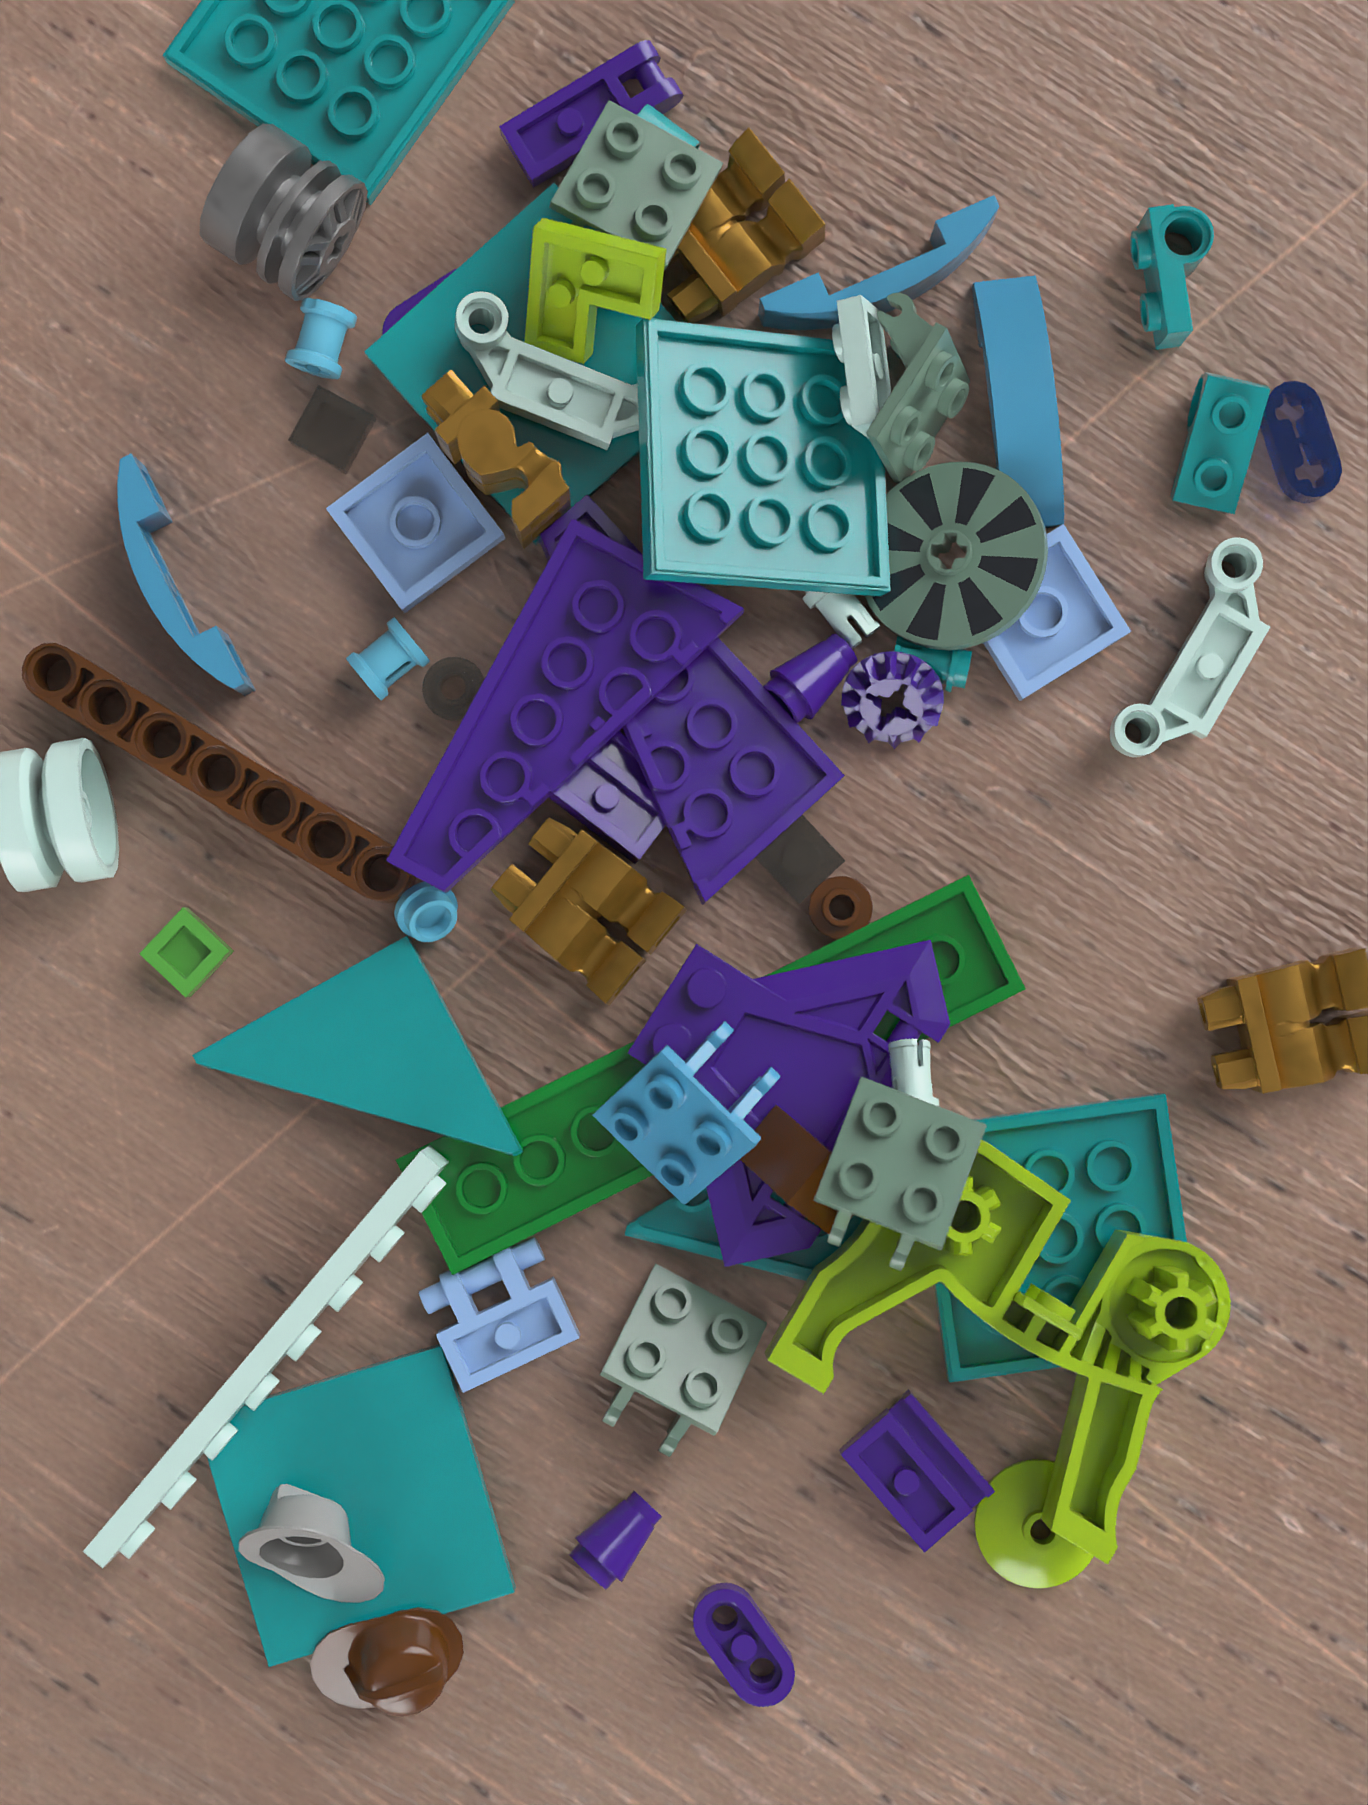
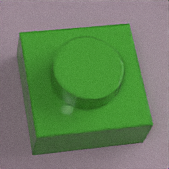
[139,907,234,998]

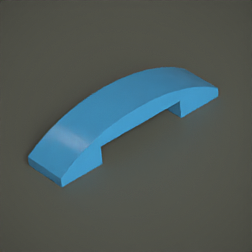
[758,195,1000,330]
[972,275,1064,529]
[117,453,256,696]

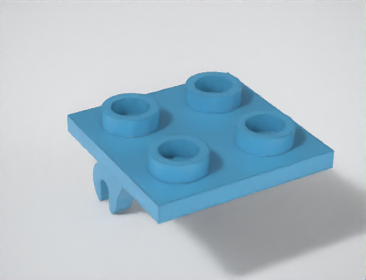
[593,1021,780,1205]

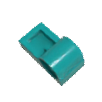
[1130,204,1214,350]
[1170,372,1271,514]

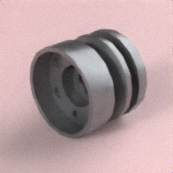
[199,124,368,301]

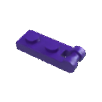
[499,40,684,188]

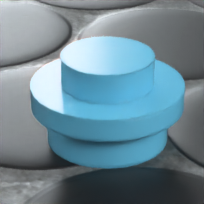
[394,882,458,942]

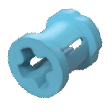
[285,298,357,379]
[346,617,431,700]

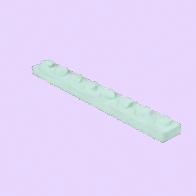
[83,1145,449,1568]

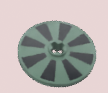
[864,462,1048,650]

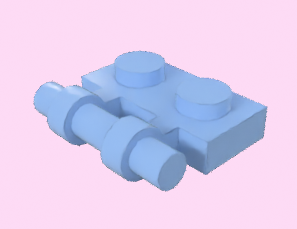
[419,1237,580,1393]

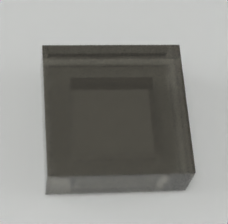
[288,385,376,475]

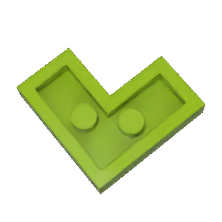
[524,218,666,364]

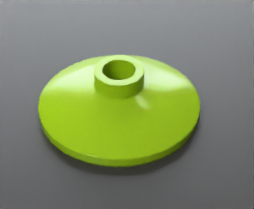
[974,1459,1094,1588]

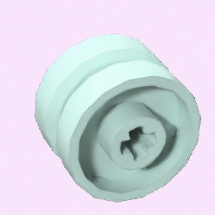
[0,738,119,892]

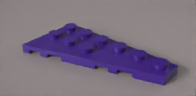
[539,494,845,905]
[386,518,744,893]

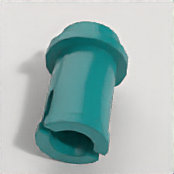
[894,636,972,692]

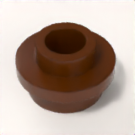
[809,876,873,939]

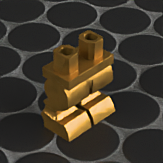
[666,127,826,323]
[421,370,571,550]
[490,818,687,1005]
[1197,948,1368,1094]

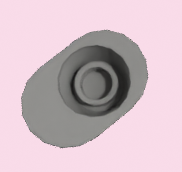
[239,1484,385,1603]

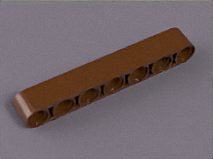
[22,643,416,903]

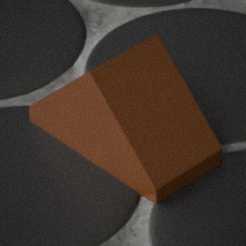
[740,1104,854,1234]

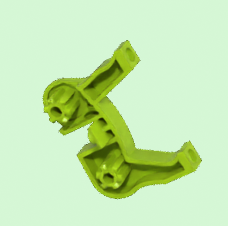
[765,1140,1231,1565]

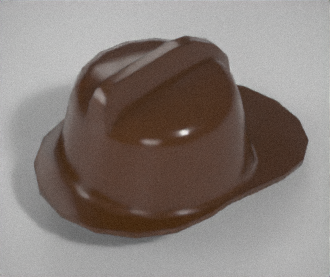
[310,1607,464,1717]

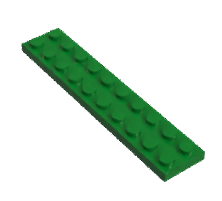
[396,875,1026,1275]

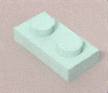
[832,295,891,438]

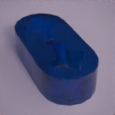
[1260,381,1342,503]

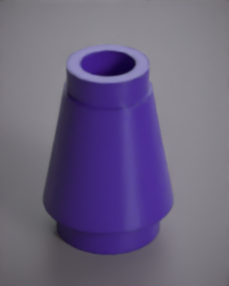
[763,634,858,724]
[569,1491,662,1590]

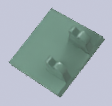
[549,100,723,271]
[866,293,970,484]
[814,1077,987,1271]
[600,1263,768,1457]

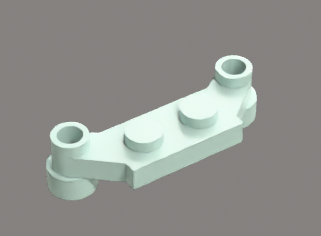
[455,291,639,450]
[1110,537,1270,757]

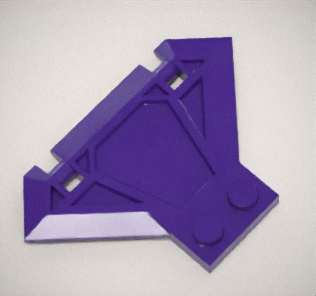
[628,940,950,1267]

